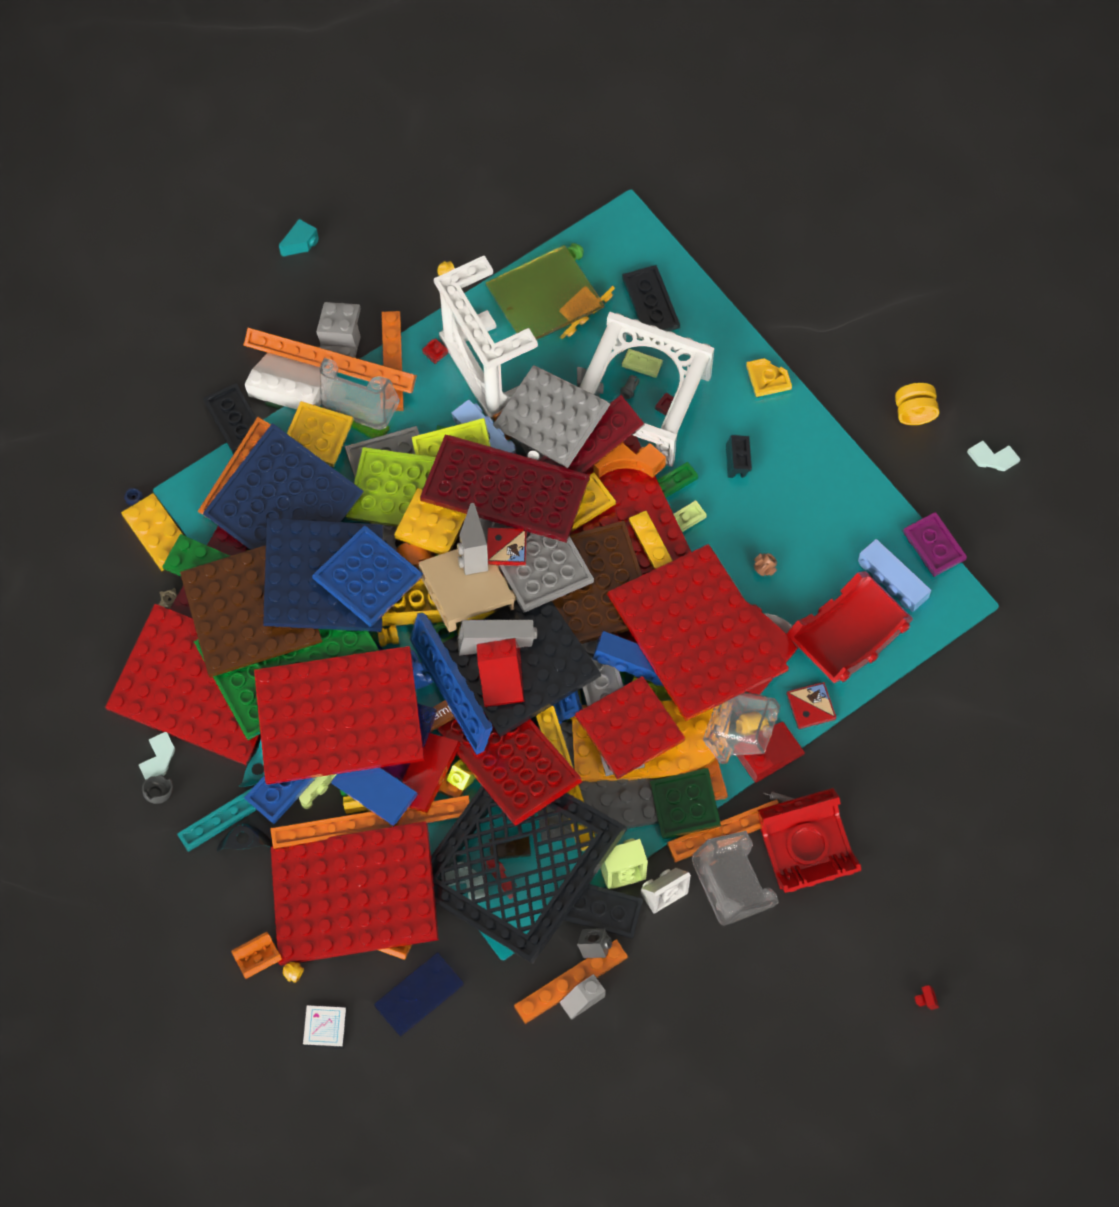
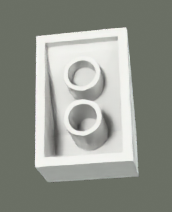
[641,868,691,914]

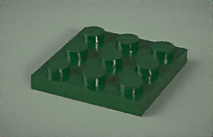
[650,768,721,840]

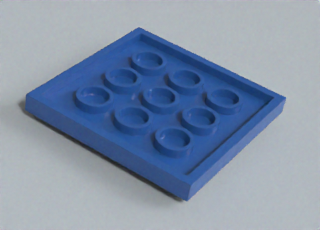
[312,525,423,627]

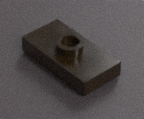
[489,836,531,859]

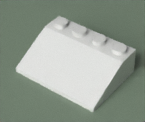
[245,353,336,410]

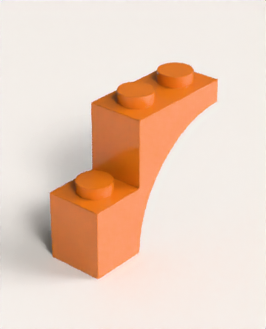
[593,443,666,478]

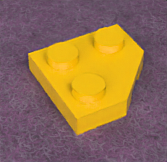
[746,358,792,397]

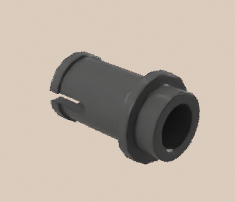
[620,375,640,399]

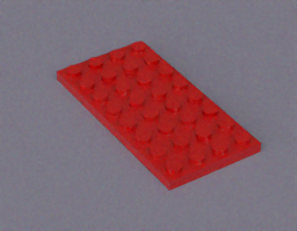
[436,713,582,826]

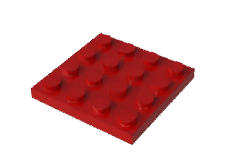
[575,676,685,779]

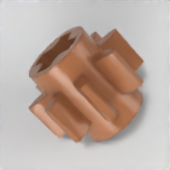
[754,553,777,576]

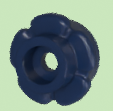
[124,488,143,506]

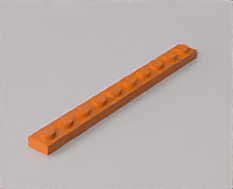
[244,328,417,393]
[270,795,470,849]

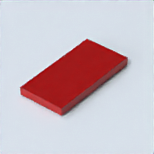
[402,732,461,813]

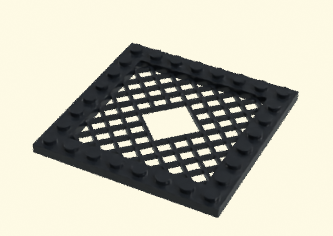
[431,786,627,964]

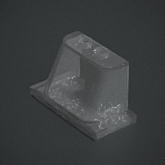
[703,692,781,764]

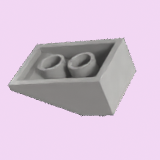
[457,503,488,575]

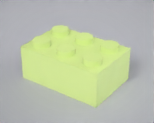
[600,838,648,890]

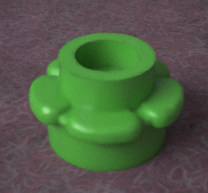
[567,243,584,260]

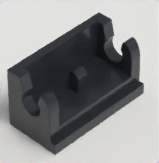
[726,435,752,478]

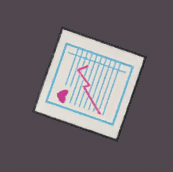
[302,1005,348,1049]

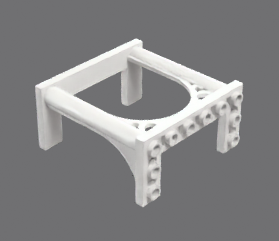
[434,256,538,420]
[579,312,714,467]

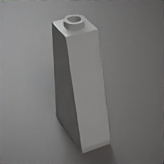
[458,620,537,655]

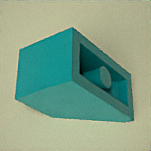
[279,219,319,256]

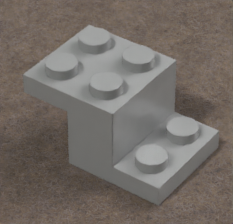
[316,302,361,358]

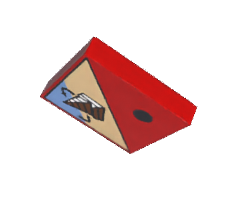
[487,528,526,566]
[786,682,836,729]

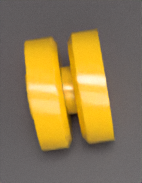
[895,383,939,425]

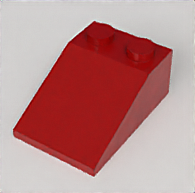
[477,638,524,707]
[734,721,805,783]

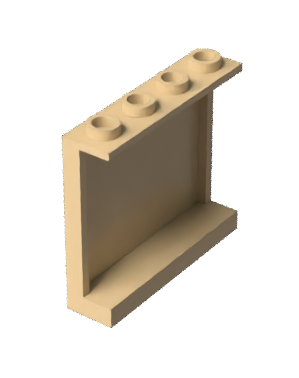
[419,549,516,632]

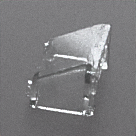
[319,358,400,430]
[692,831,779,926]

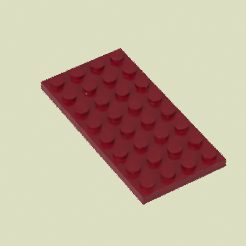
[420,434,590,543]

